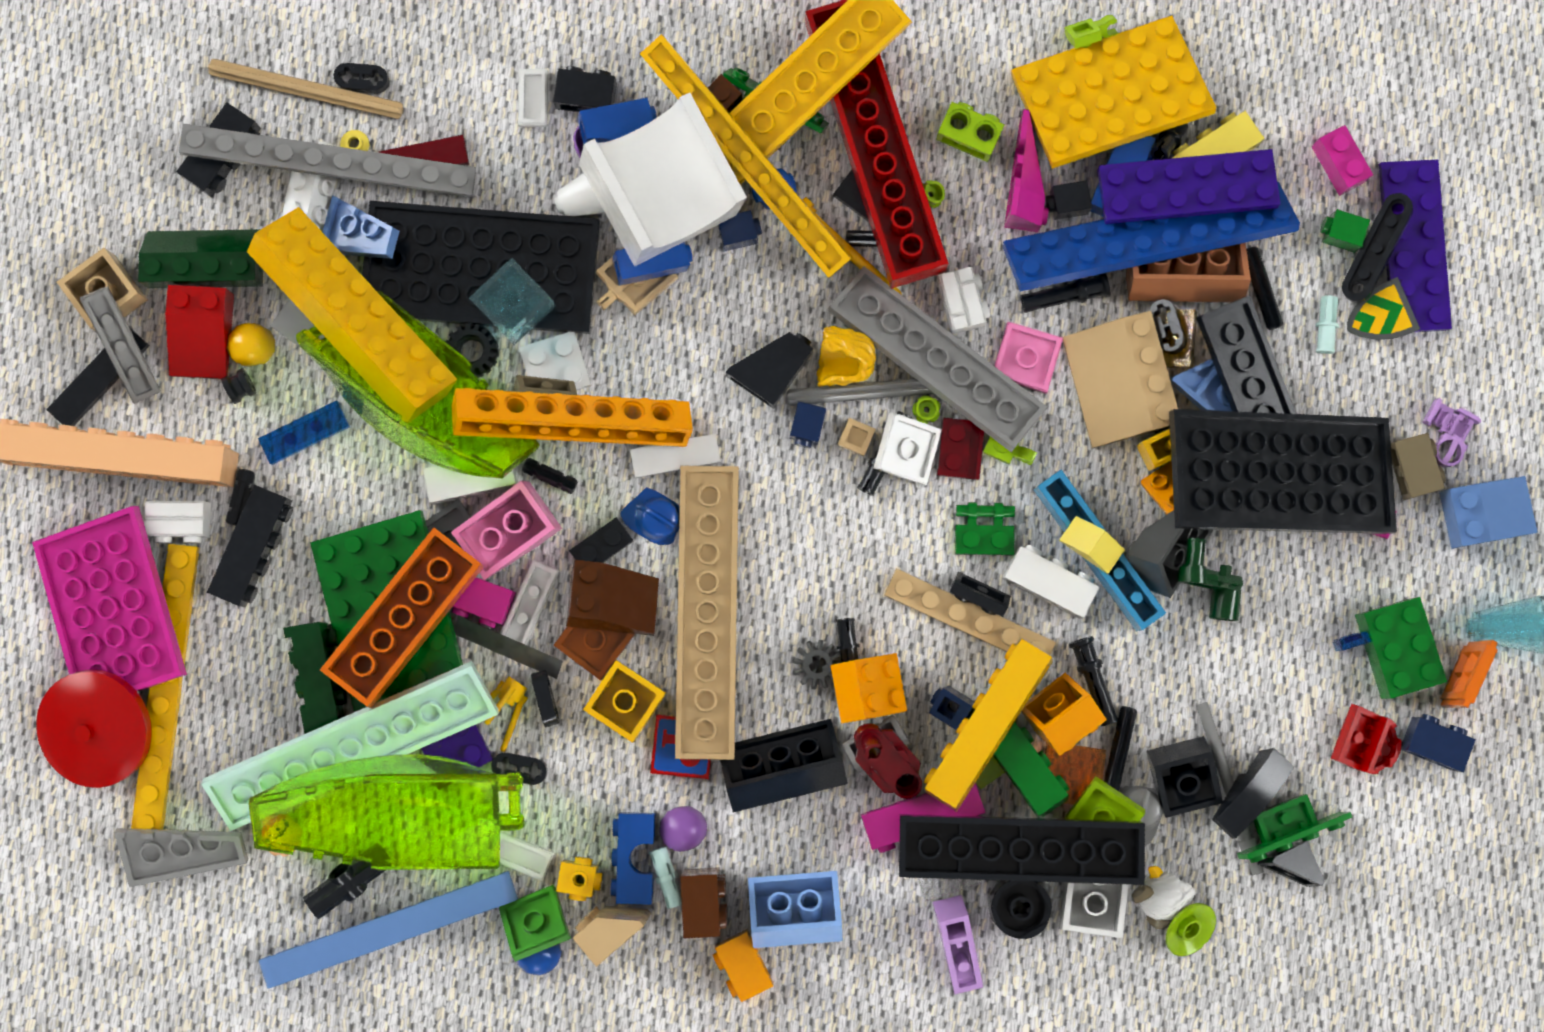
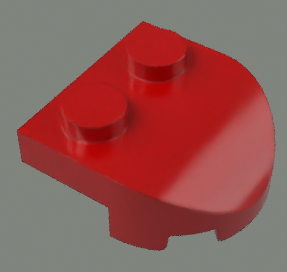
[1330,704,1402,774]

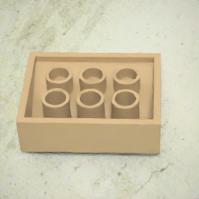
[1062,311,1178,448]

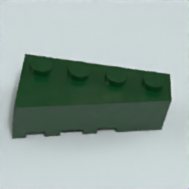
[283,622,347,734]

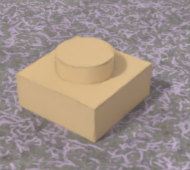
[837,418,876,457]

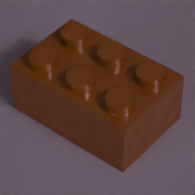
[680,867,728,939]

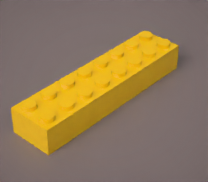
[247,207,457,425]

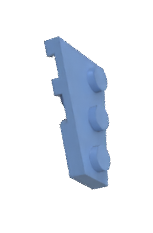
[323,195,400,259]

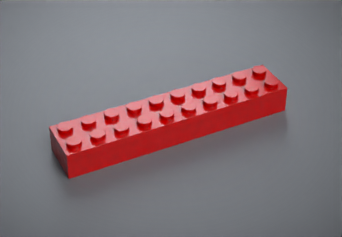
[805,0,949,289]

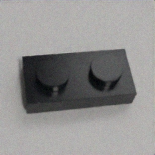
[569,517,634,563]
[950,572,1011,617]

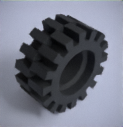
[444,323,499,378]

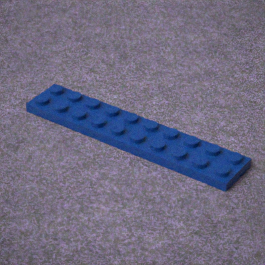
[1003,182,1300,292]

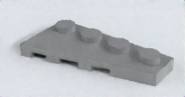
[114,828,248,887]

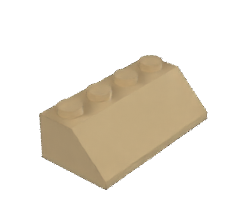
[573,906,651,967]

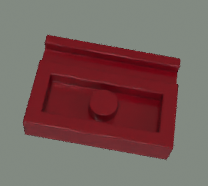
[937,418,984,480]

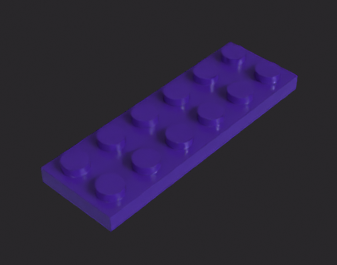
[1097,149,1280,224]
[1378,159,1452,332]

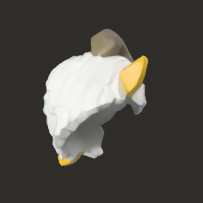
[1132,866,1196,929]

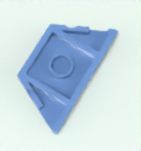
[1170,359,1232,411]

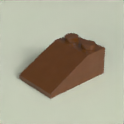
[566,560,659,636]

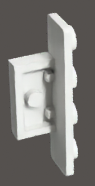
[282,141,337,232]

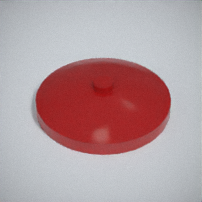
[36,669,152,788]

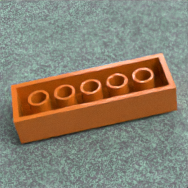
[320,527,484,708]

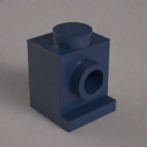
[929,686,975,730]

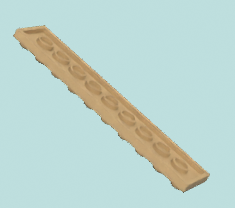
[675,466,739,760]

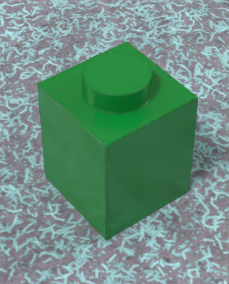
[1320,209,1370,253]

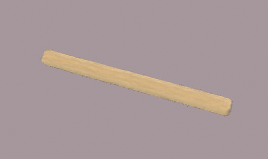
[208,59,403,119]

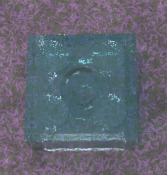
[469,258,556,346]

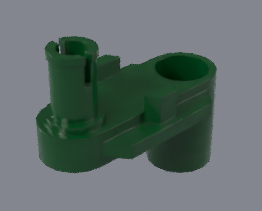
[1178,538,1243,621]

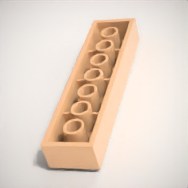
[0,419,239,488]

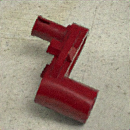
[854,723,922,799]

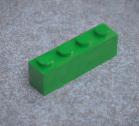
[969,718,1070,818]

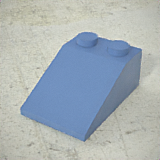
[1439,476,1538,549]

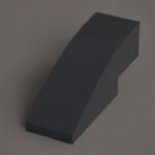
[1212,748,1294,839]

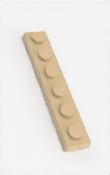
[884,568,1056,655]

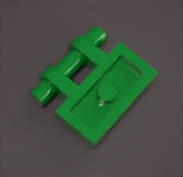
[955,502,1015,556]

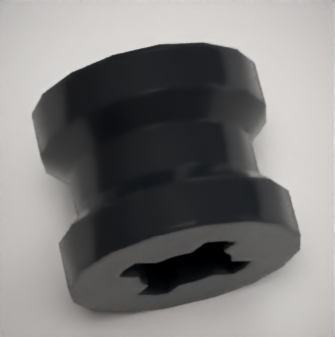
[221,368,257,404]

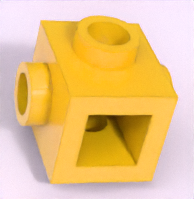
[556,856,603,901]

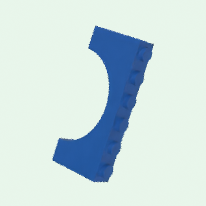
[577,97,693,286]

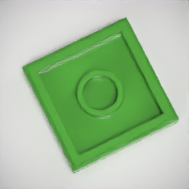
[499,885,571,962]

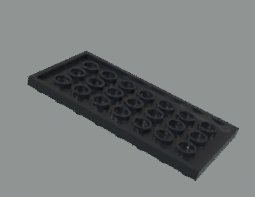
[362,201,600,334]
[1169,409,1397,534]

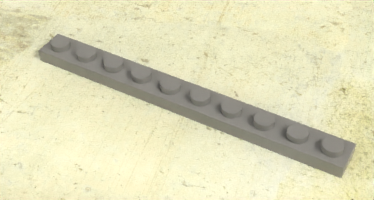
[179,124,476,198]

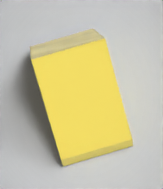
[1059,516,1125,574]

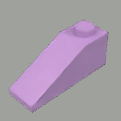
[933,895,983,994]

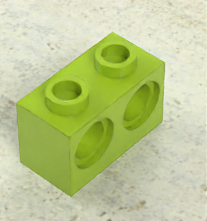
[936,102,1005,162]

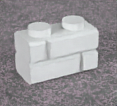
[937,267,990,334]
[144,501,211,543]

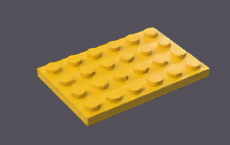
[1011,15,1217,169]

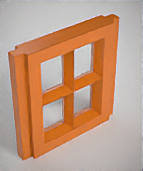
[1440,640,1498,708]

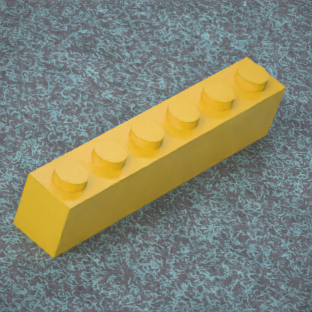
[924,639,1052,812]

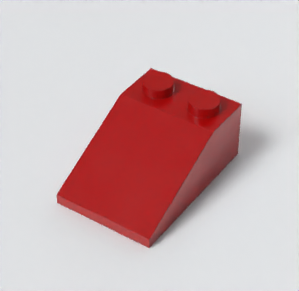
[165,285,234,379]

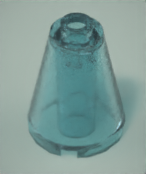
[1466,595,1544,654]

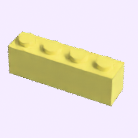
[1160,111,1265,160]

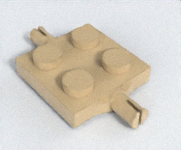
[596,247,678,316]

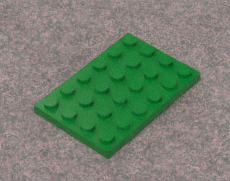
[310,510,463,712]

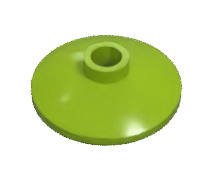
[1166,903,1216,956]

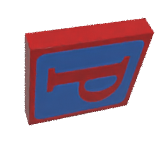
[650,714,711,779]

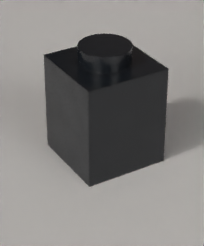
[1046,180,1092,220]

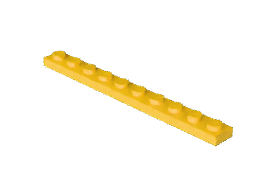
[640,34,852,278]
[131,544,200,830]

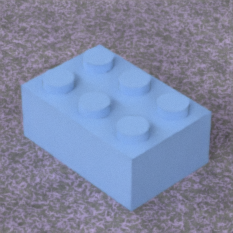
[748,871,843,948]

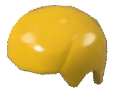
[227,323,275,367]

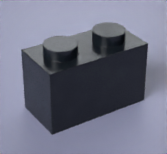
[553,66,617,112]

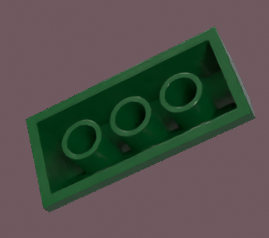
[138,229,263,288]

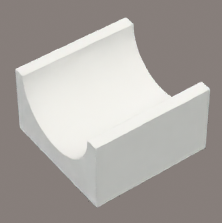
[579,92,747,267]

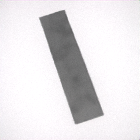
[454,616,563,679]

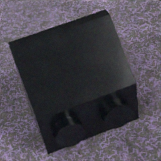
[1146,736,1223,818]

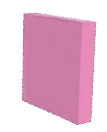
[994,322,1063,394]

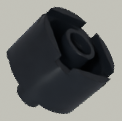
[988,880,1052,939]

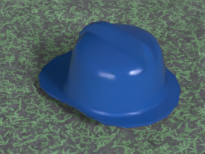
[620,487,680,545]

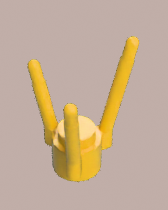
[484,676,528,752]

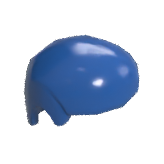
[517,944,562,976]

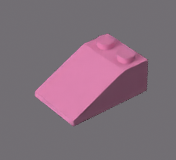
[451,481,562,580]

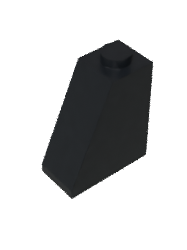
[726,332,813,409]

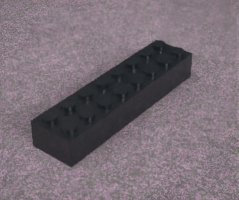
[899,814,1145,885]

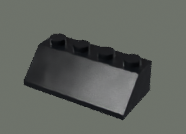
[720,719,848,813]

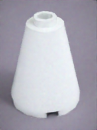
[554,173,605,217]

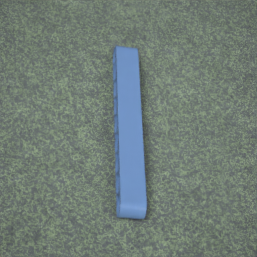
[258,871,518,989]

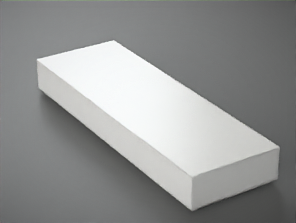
[630,433,721,478]
[500,559,560,645]

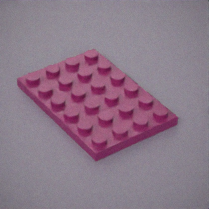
[32,506,187,692]

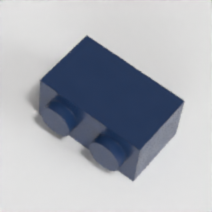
[1401,714,1476,773]

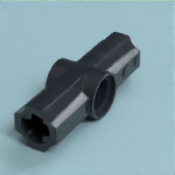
[303,844,393,919]

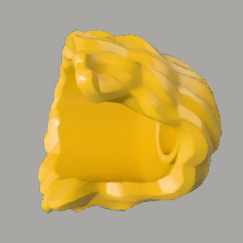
[816,326,876,387]

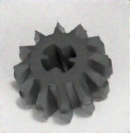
[793,640,841,690]

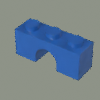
[611,812,656,905]

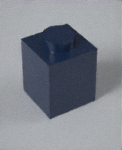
[718,210,762,251]
[790,402,826,448]

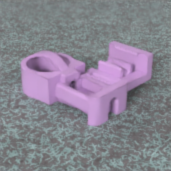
[1422,398,1481,467]

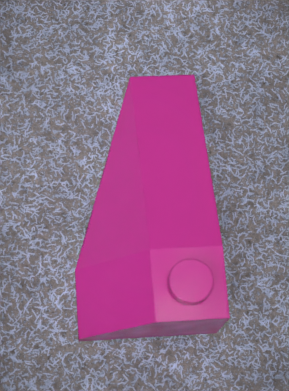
[1004,109,1049,233]

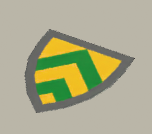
[1347,277,1420,340]

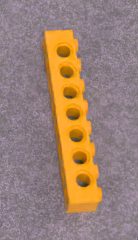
[451,388,693,447]

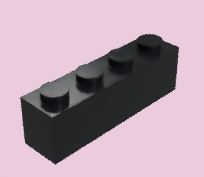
[206,484,293,607]

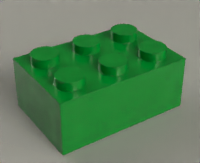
[1355,597,1447,699]

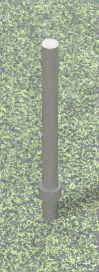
[1196,702,1264,875]

